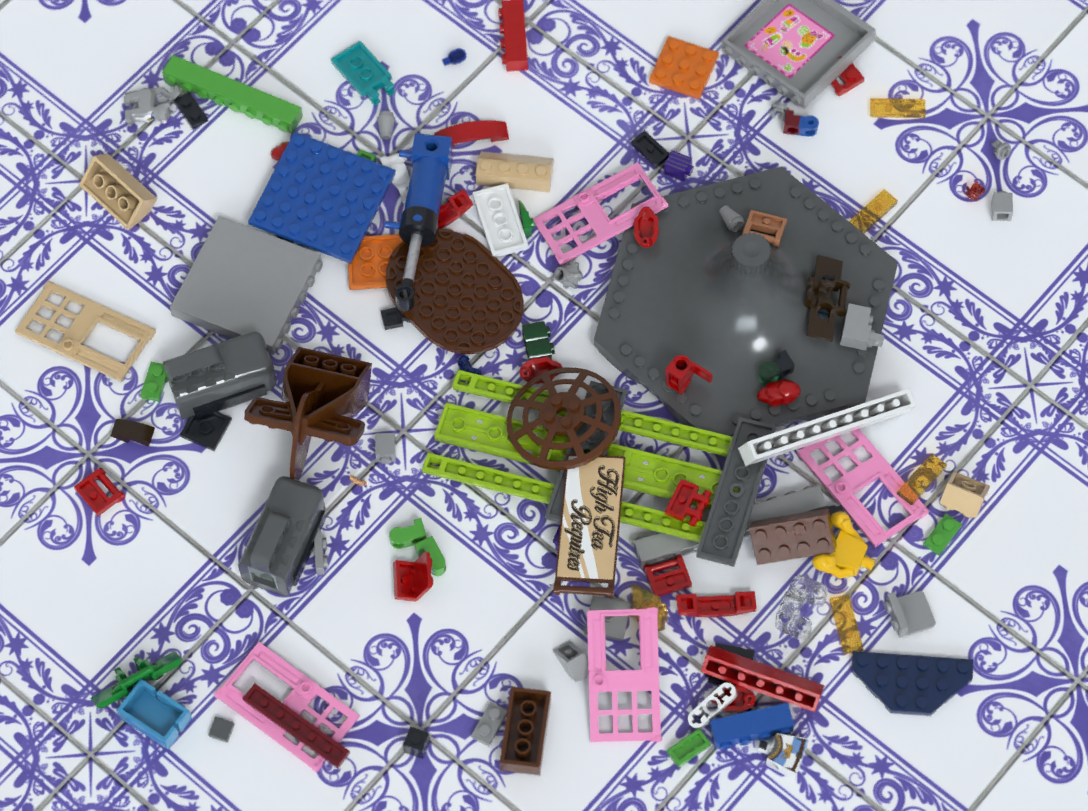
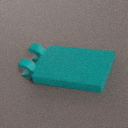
[331,41,395,106]

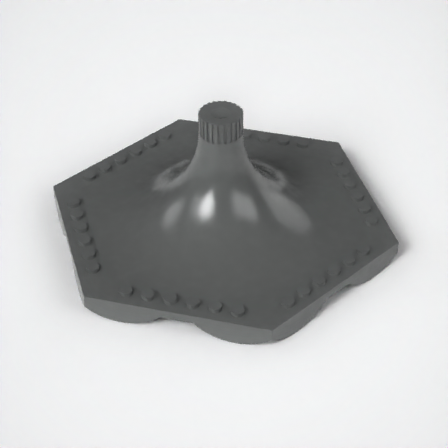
[594,166,898,437]

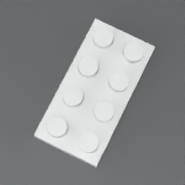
[472,183,529,257]

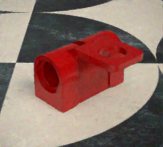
[665,355,713,395]

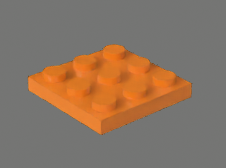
[649,36,719,100]
[348,234,403,290]

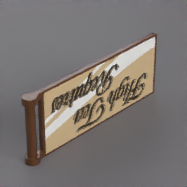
[554,454,626,598]

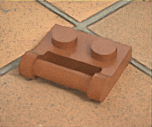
[743,210,787,247]

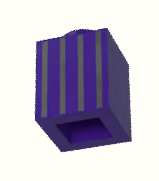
[664,150,694,181]

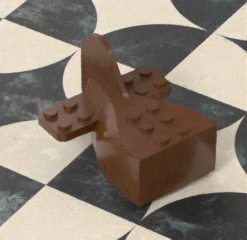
[244,347,372,480]

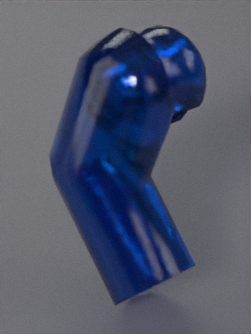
[457,355,481,375]

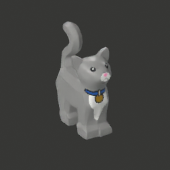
[124,85,180,127]

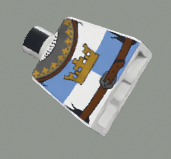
[758,734,808,780]

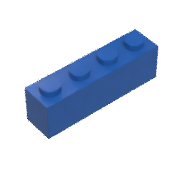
[709,703,794,750]

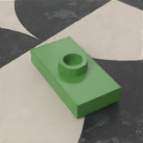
[666,728,711,768]

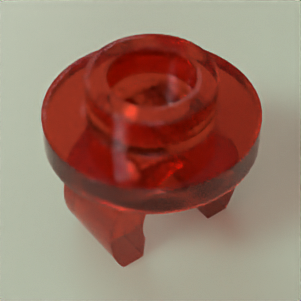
[965,182,986,201]

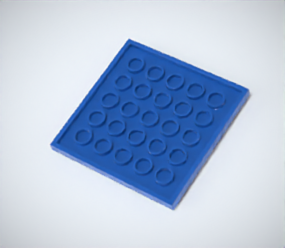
[248,131,396,264]

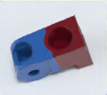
[783,110,819,137]

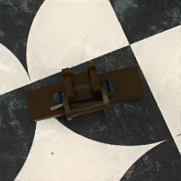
[805,255,850,342]

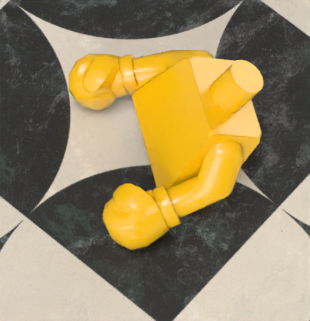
[812,511,876,579]

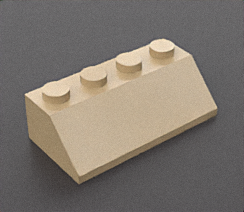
[476,151,554,192]
[79,154,157,230]

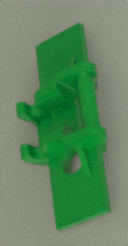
[91,651,182,709]

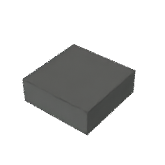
[208,717,235,743]

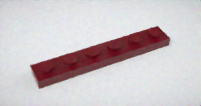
[242,683,350,769]

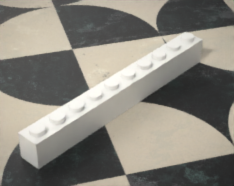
[738,388,916,466]

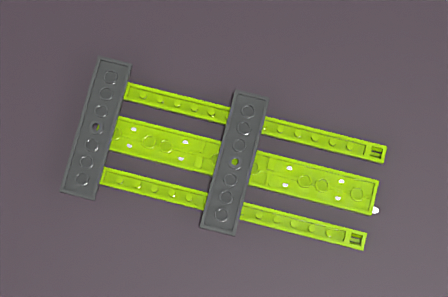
[422,370,777,567]

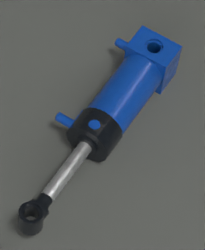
[385,133,453,312]

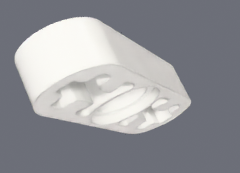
[688,683,737,729]

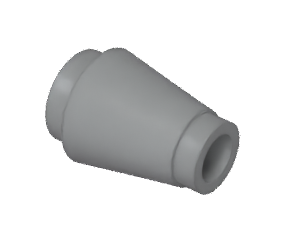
[377,111,395,140]
[719,205,745,232]

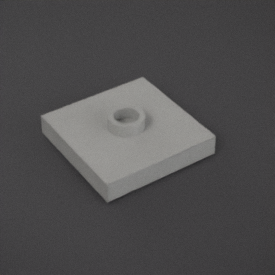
[584,595,631,642]

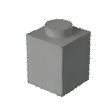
[991,191,1013,221]
[375,433,396,464]

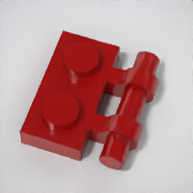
[665,479,712,527]

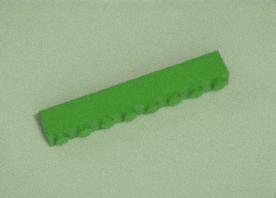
[162,55,303,134]

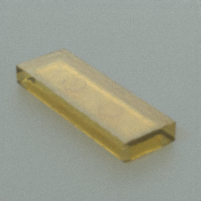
[870,98,926,118]
[849,189,898,234]
[897,454,947,505]
[829,594,863,655]

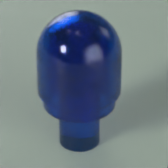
[442,48,467,66]

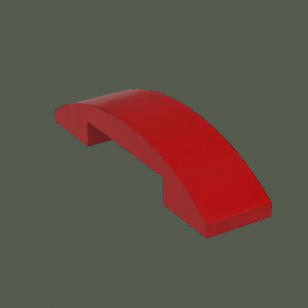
[434,120,509,148]
[437,189,474,230]
[676,591,757,617]

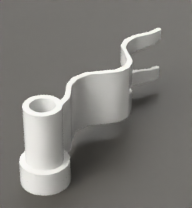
[378,153,410,207]

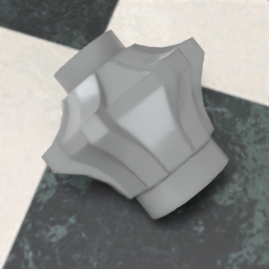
[554,262,583,289]

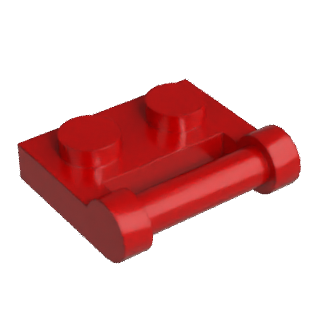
[831,56,865,96]
[74,468,126,516]
[643,555,692,597]

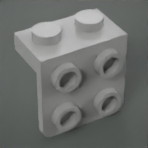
[884,591,936,638]

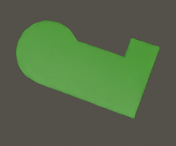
[389,518,427,549]
[415,536,446,576]

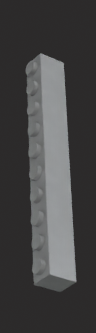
[634,485,827,569]

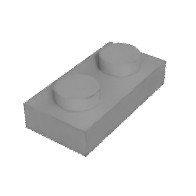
[314,531,328,575]
[471,702,507,747]

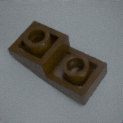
[110,419,155,446]

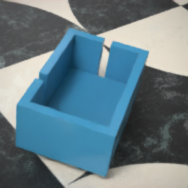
[117,679,192,750]

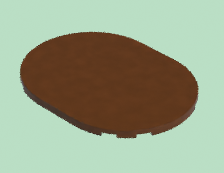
[386,229,524,354]

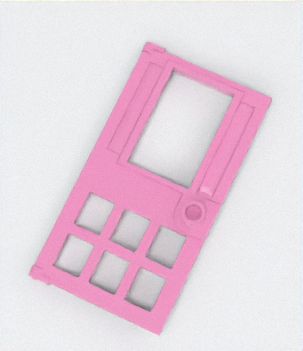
[533,162,669,266]
[797,429,930,547]
[587,607,662,742]
[214,642,360,772]

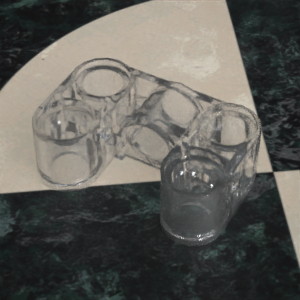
[775,575,828,640]

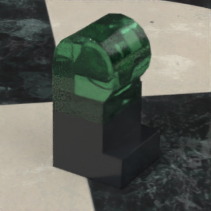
[757,350,795,384]

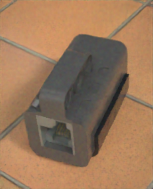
[163,332,277,420]
[238,476,326,596]

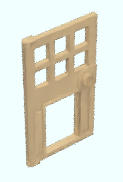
[15,281,156,382]

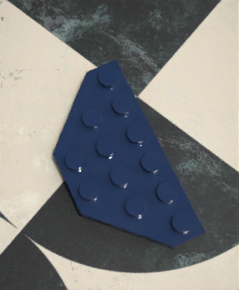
[852,651,973,716]

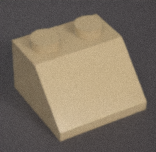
[939,471,990,518]

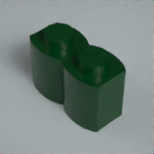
[522,321,555,361]

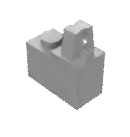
[840,303,884,351]

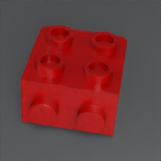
[393,552,433,602]

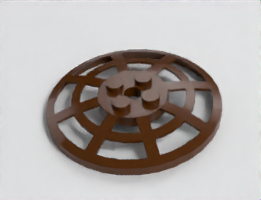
[507,367,622,470]

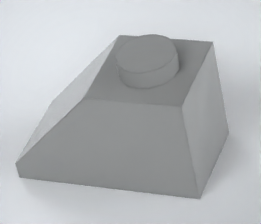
[553,640,589,682]

